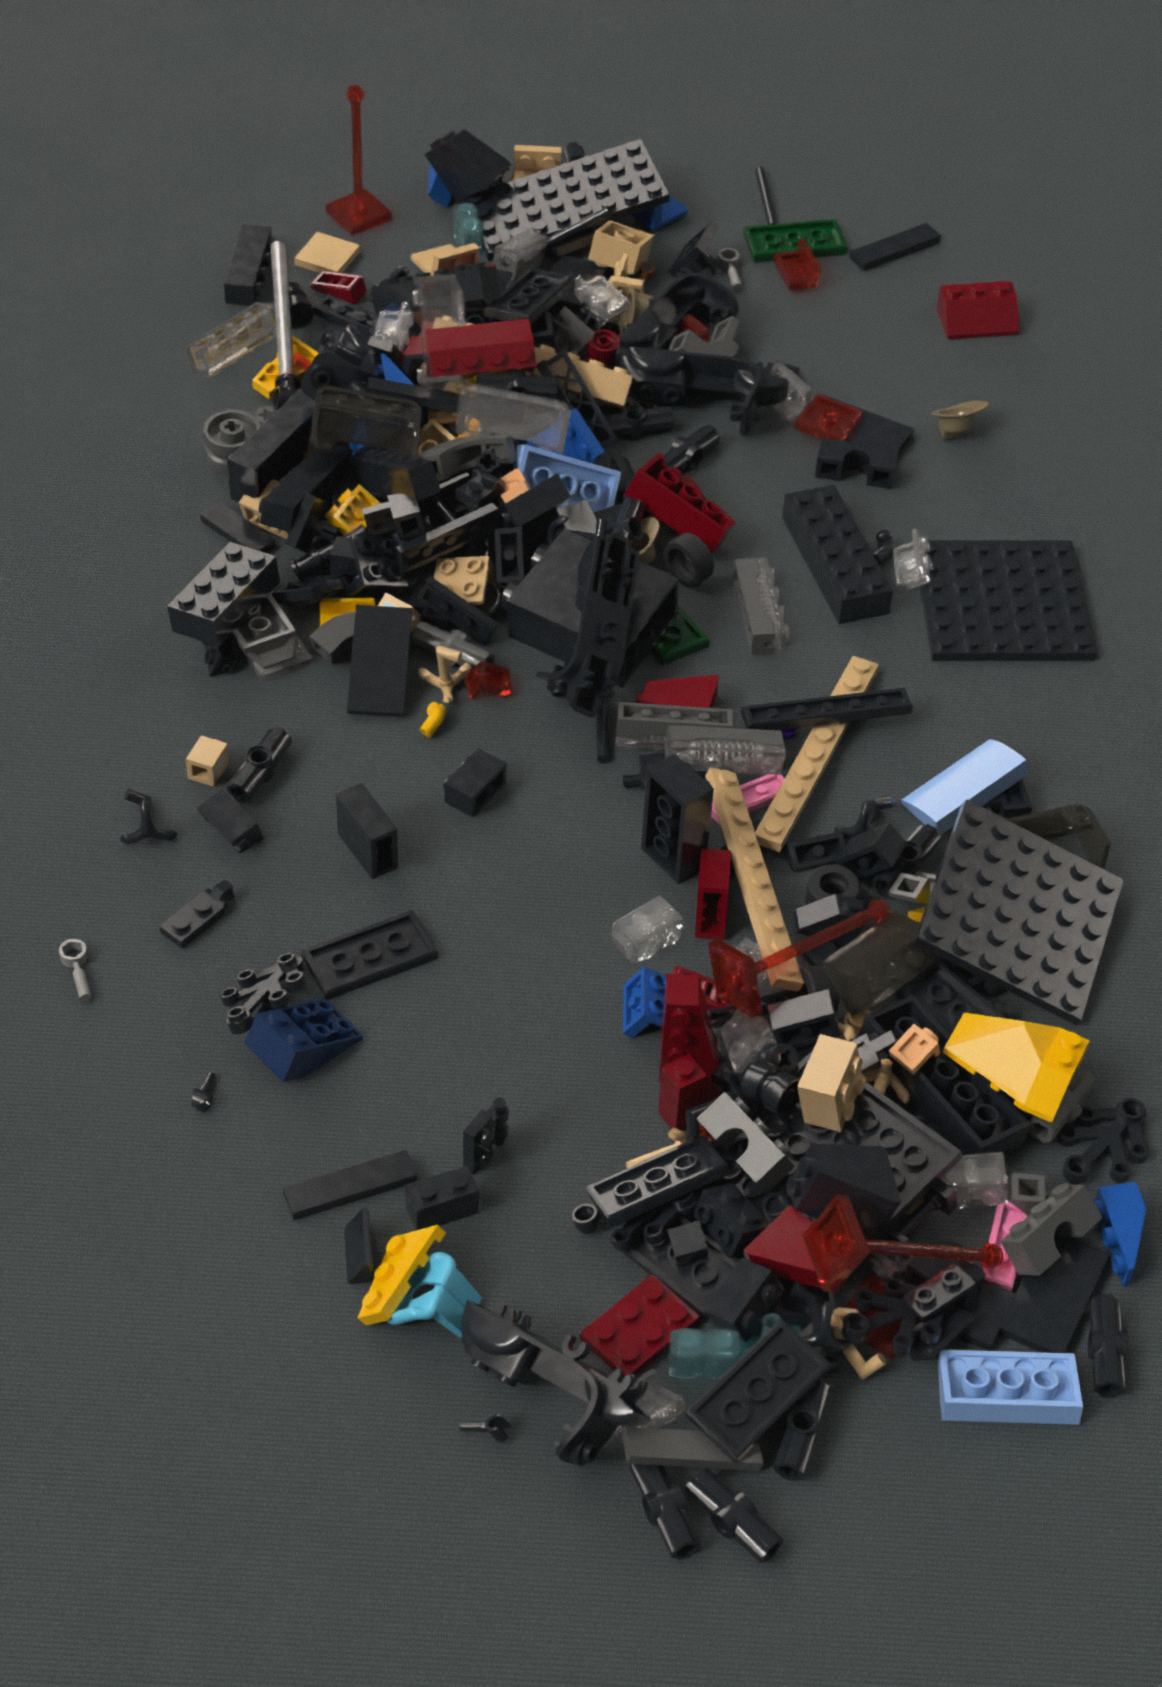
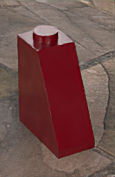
[636,675,719,708]
[695,848,731,940]
[658,1054,721,1131]
[744,1205,853,1291]

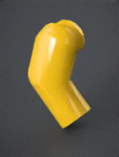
[419,702,447,738]

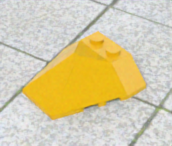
[943,1013,1090,1123]

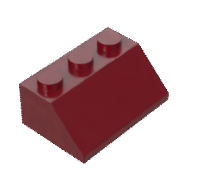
[936,281,1020,340]

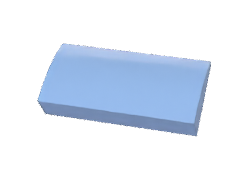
[513,444,621,512]
[901,739,1028,835]
[938,1349,1083,1425]

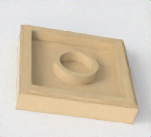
[294,232,360,273]

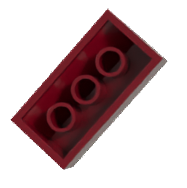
[425,319,537,382]

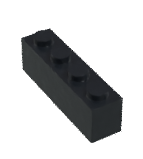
[224,224,276,306]

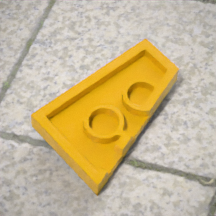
[252,335,318,400]
[357,1225,446,1326]

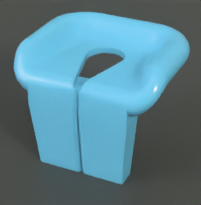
[387,1252,482,1338]

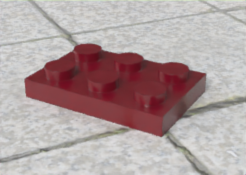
[579,1274,700,1379]

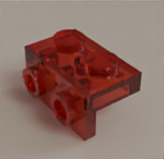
[773,239,821,291]

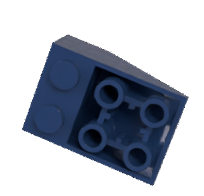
[245,998,363,1082]

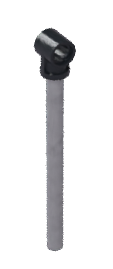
[271,241,301,411]

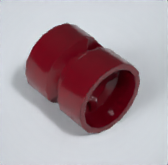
[586,330,620,370]

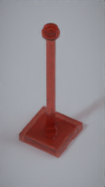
[326,85,392,236]
[708,900,890,1018]
[802,1194,1003,1292]

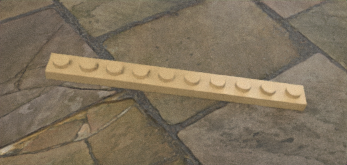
[755,656,879,852]
[705,768,804,992]

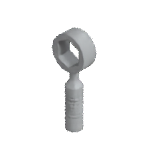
[717,248,742,291]
[59,939,92,1002]

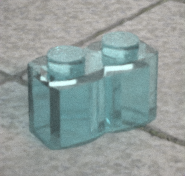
[453,203,483,256]
[668,1328,740,1380]

